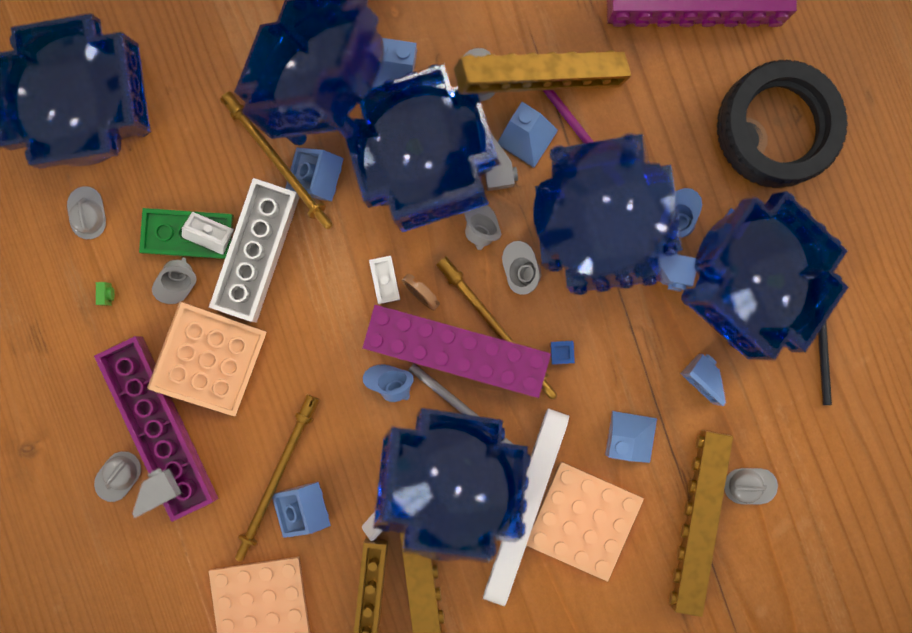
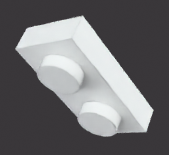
[369,256,400,304]

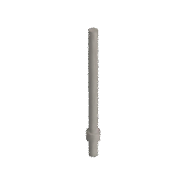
[409,364,518,455]

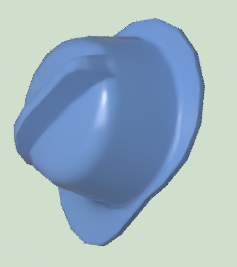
[659,188,702,240]
[363,364,414,402]

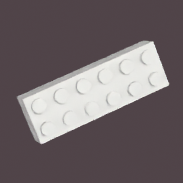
[209,178,300,323]

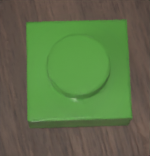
[96,282,115,306]

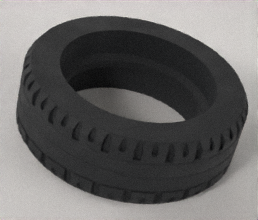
[717,60,848,188]

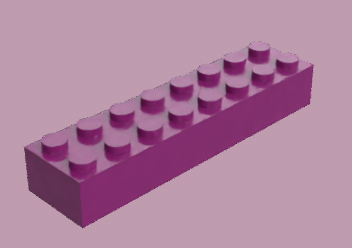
[607,0,797,27]
[363,305,551,398]
[94,336,219,522]

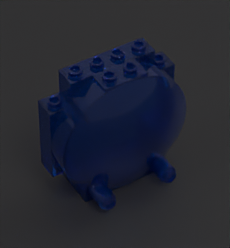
[234,0,384,146]
[0,13,151,169]
[342,64,501,232]
[533,133,683,295]
[681,191,848,361]
[373,408,530,563]

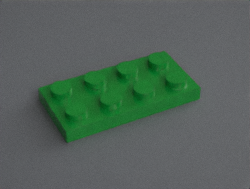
[139,208,234,259]

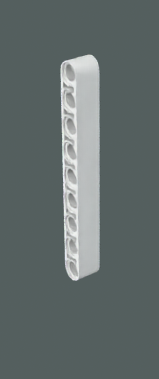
[483,408,569,606]

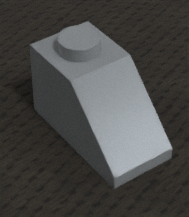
[132,468,182,518]

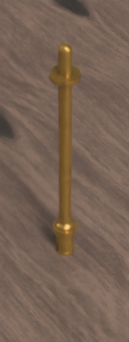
[220,91,332,229]
[436,256,557,400]
[235,394,320,562]

